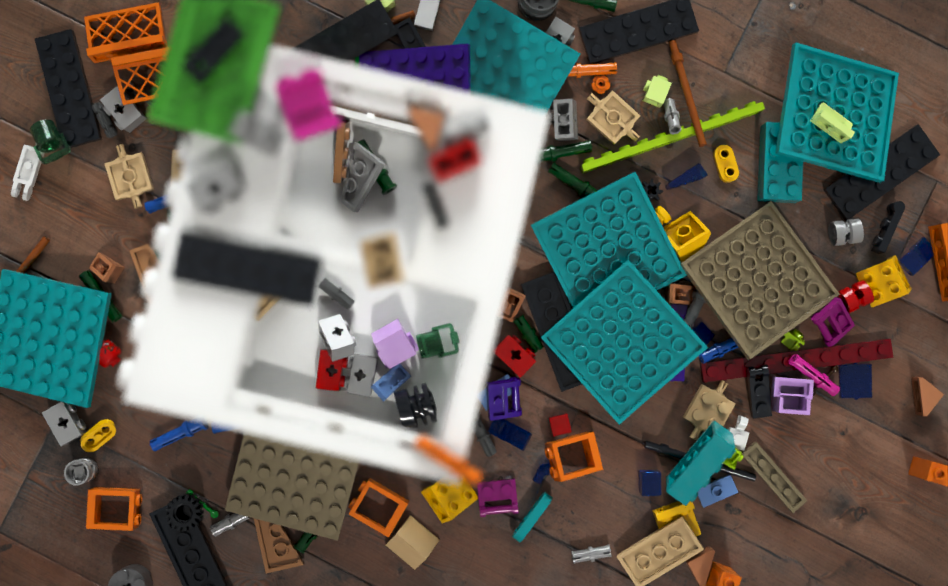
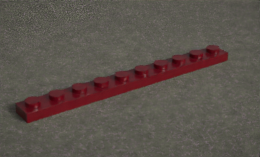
[700,339,894,382]

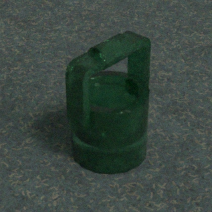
[30,119,71,164]
[416,323,460,359]

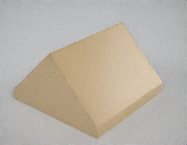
[360,232,405,289]
[386,515,440,570]

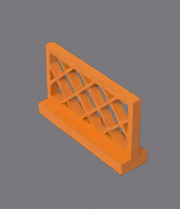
[84,2,168,63]
[110,47,168,106]
[928,223,948,302]

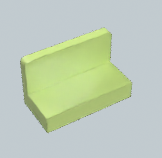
[810,102,855,143]

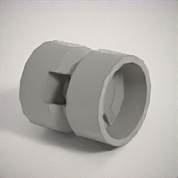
[828,218,864,246]
[64,457,98,485]

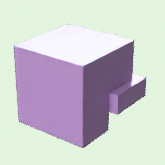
[371,319,420,369]
[771,377,814,415]

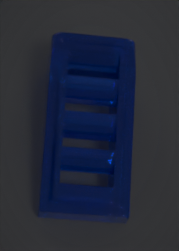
[665,163,708,190]

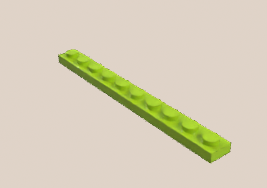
[580,101,765,174]

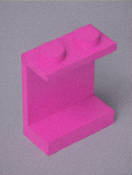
[274,68,342,143]

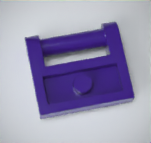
[486,377,522,421]

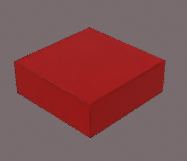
[548,413,572,437]

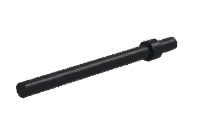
[644,440,756,482]

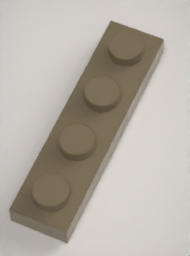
[741,441,807,513]

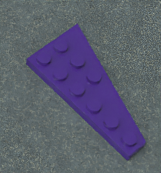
[359,44,471,94]

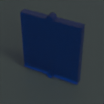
[839,363,872,400]

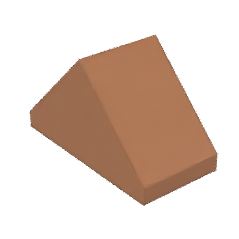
[407,107,445,154]
[89,252,125,284]
[665,284,695,305]
[500,287,526,323]
[911,377,944,416]
[685,546,715,586]

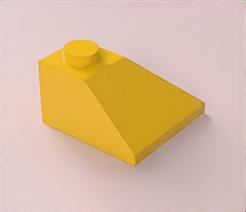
[663,211,711,263]

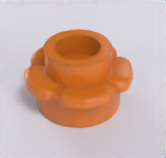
[591,75,610,94]

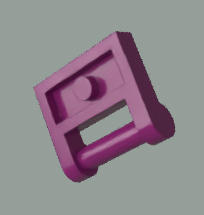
[811,297,855,347]
[477,478,519,517]

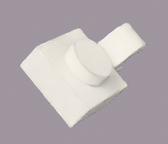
[728,415,749,451]

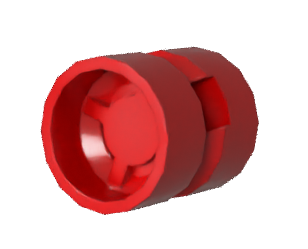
[837,280,874,313]

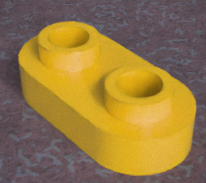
[713,145,739,183]
[80,419,116,452]

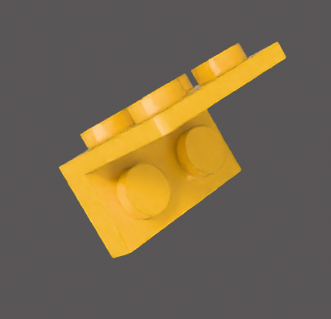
[856,255,912,307]
[421,477,478,523]
[652,501,701,536]

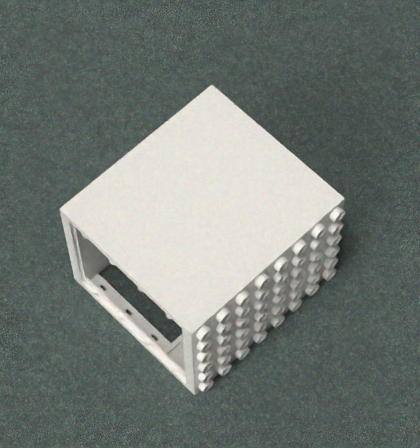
[118,45,550,484]

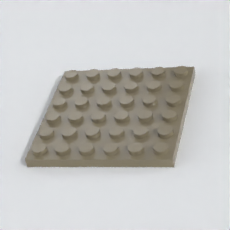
[680,201,840,360]
[225,406,360,541]

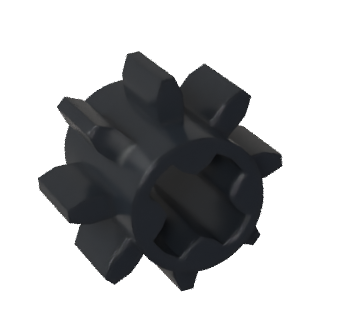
[642,179,663,202]

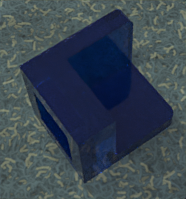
[639,470,662,496]

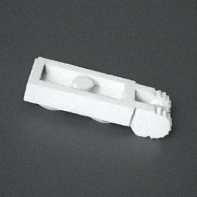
[11,144,45,201]

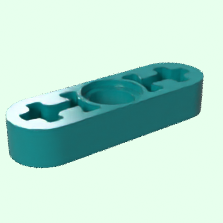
[512,492,553,543]

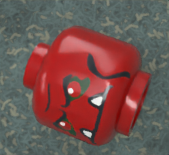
[99,339,122,368]

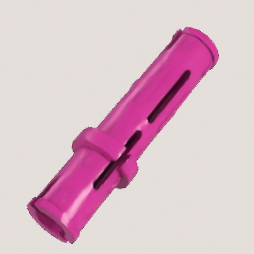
[789,354,840,396]

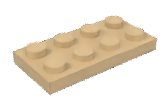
[617,516,704,586]

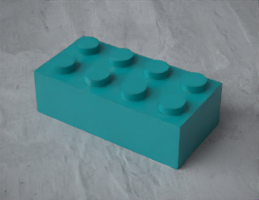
[757,122,803,203]
[666,420,735,506]

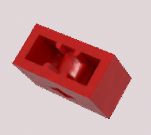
[428,139,483,185]
[493,334,536,378]
[315,349,348,391]

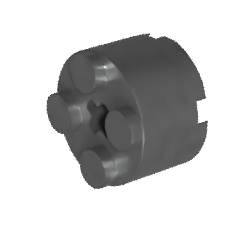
[108,564,153,586]

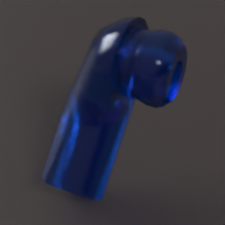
[532,462,551,484]

